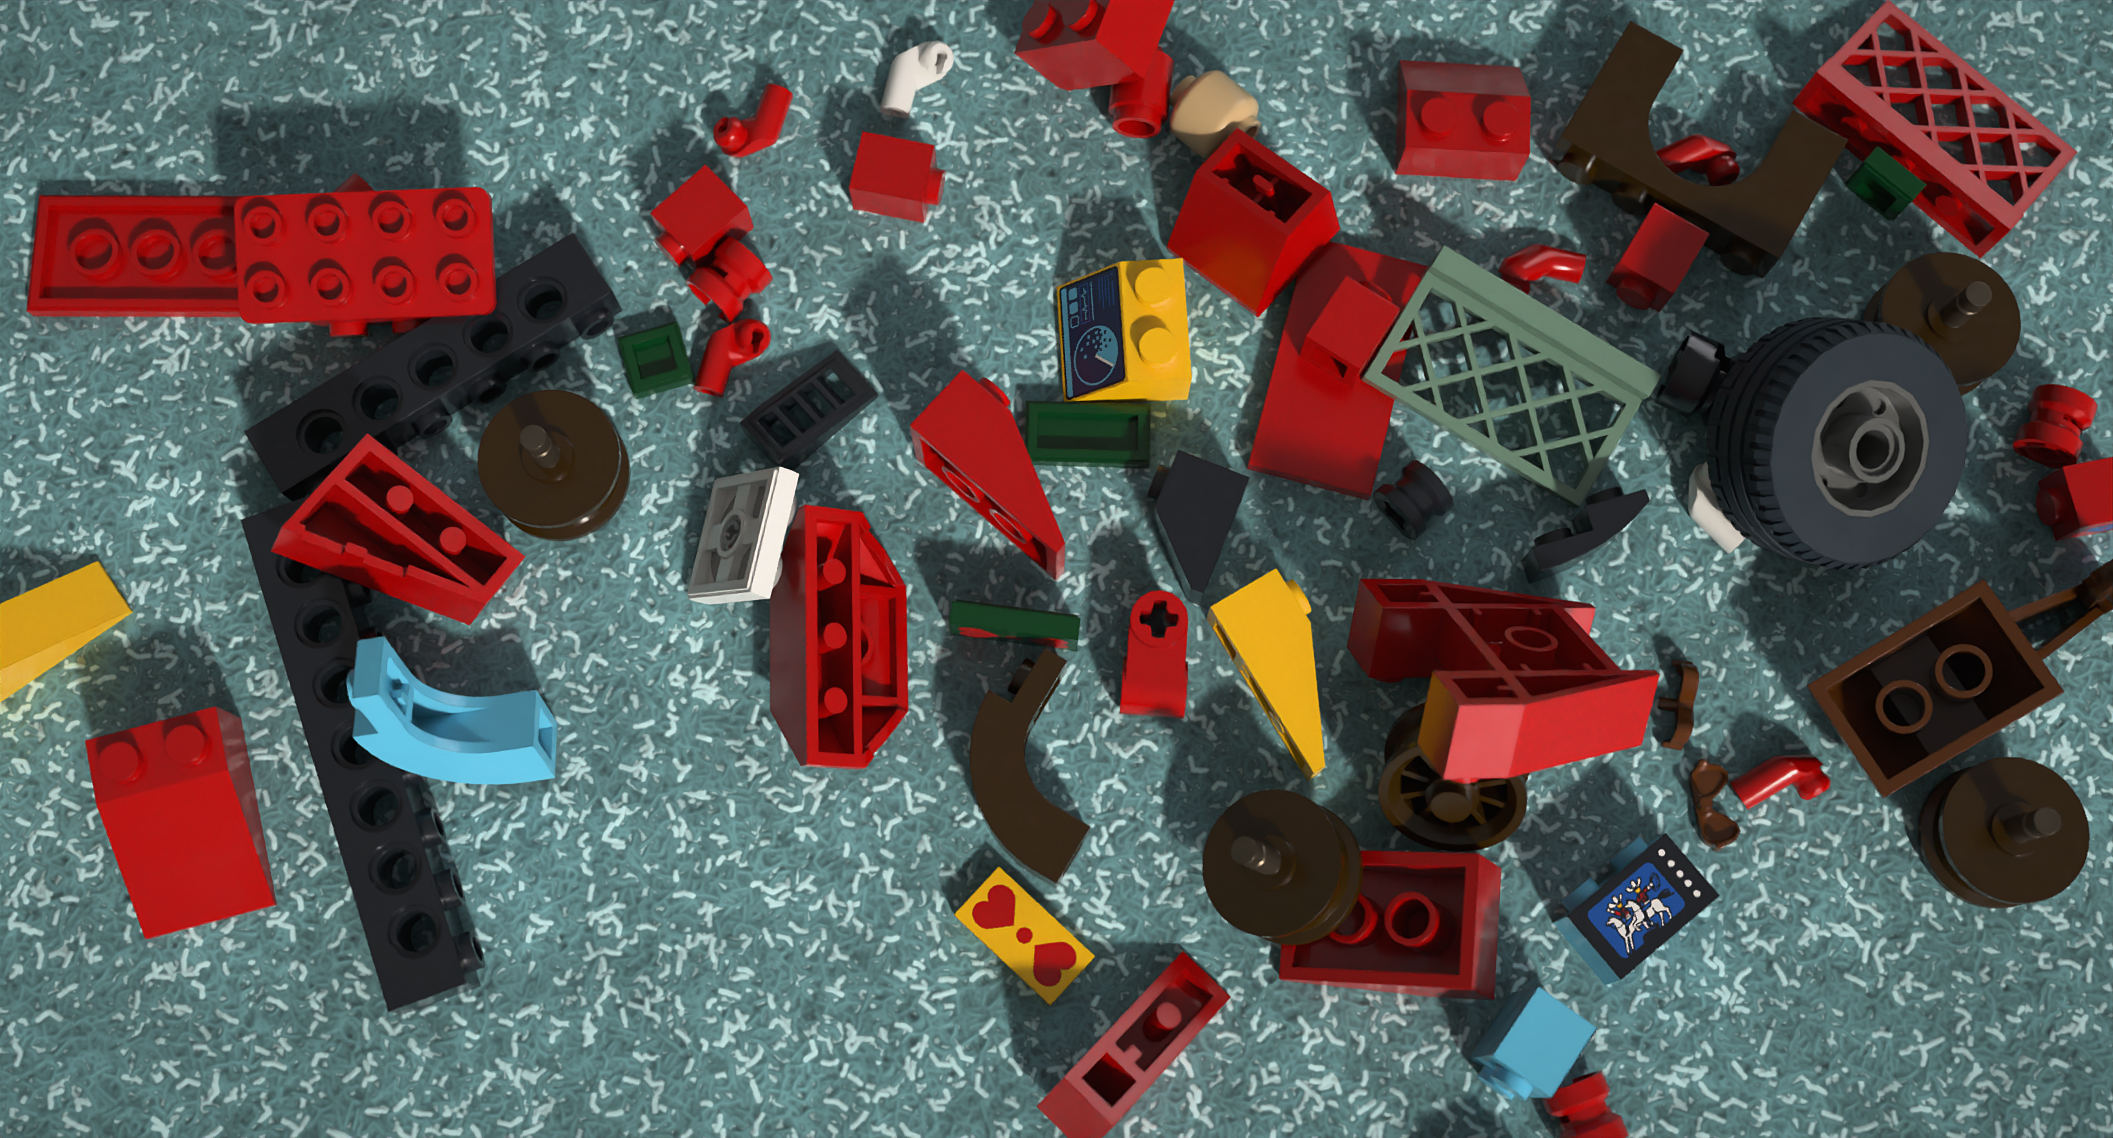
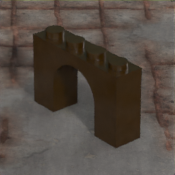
[1549,21,1848,279]

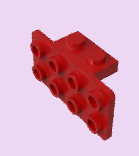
[234,187,497,338]

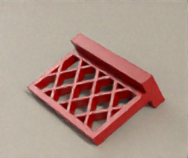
[1791,0,2077,259]

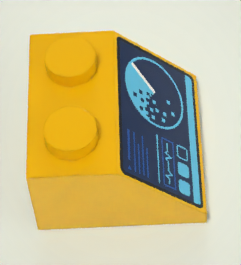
[1057,258,1192,403]

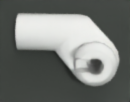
[880,40,954,119]
[1688,461,1746,554]

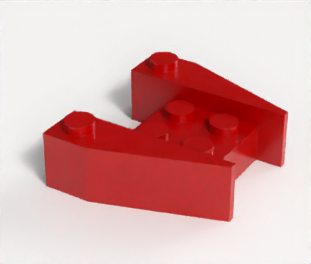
[1347,579,1660,784]

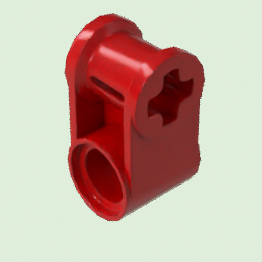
[1119,590,1188,718]

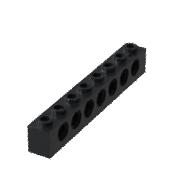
[241,496,485,1014]

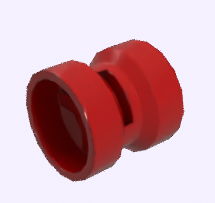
[685,236,773,324]
[2013,384,2098,469]
[1541,1070,1629,1138]

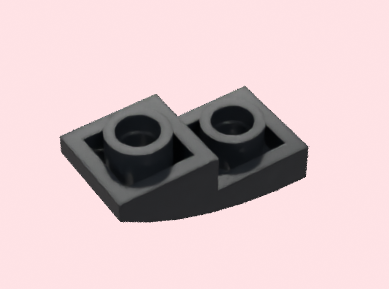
[1521,487,1650,584]

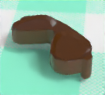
[1658,659,1699,751]
[1688,759,1741,852]

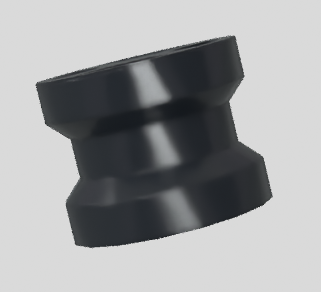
[1373,460,1454,540]

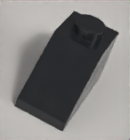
[1146,449,1250,605]

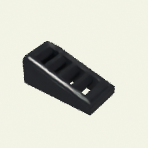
[740,350,879,471]

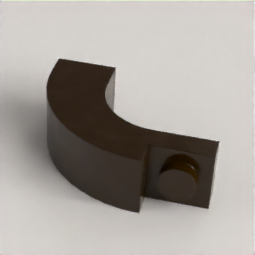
[970,648,1090,889]

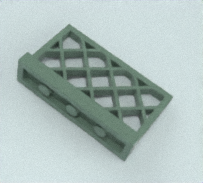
[1361,245,1662,508]

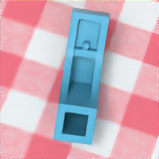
[347,637,557,785]

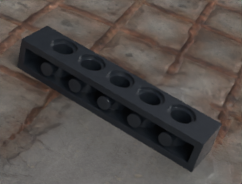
[244,232,623,501]

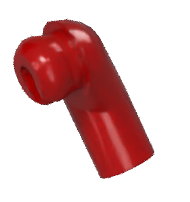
[713,84,793,158]
[1655,134,1740,186]
[1498,244,1586,295]
[693,318,771,398]
[1730,754,1831,810]

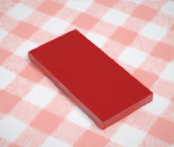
[26,195,242,317]
[1247,241,1427,500]

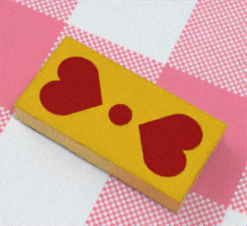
[954,866,1095,1006]

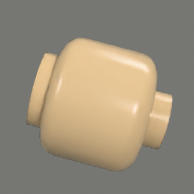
[1169,70,1261,160]

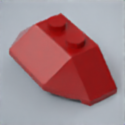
[770,504,908,770]

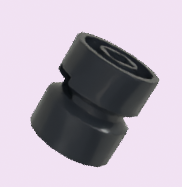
[1654,330,1743,427]

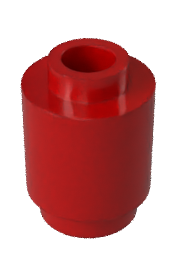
[1108,45,1174,138]

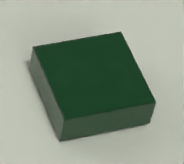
[1845,146,1926,221]
[617,321,695,399]

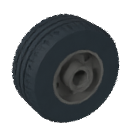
[1706,317,1968,570]

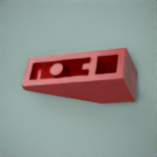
[1036,951,1231,1138]

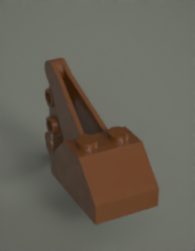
[1807,559,2113,799]

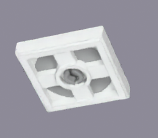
[687,467,799,605]

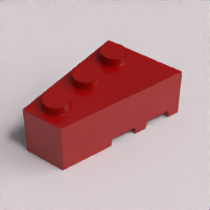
[271,433,525,625]

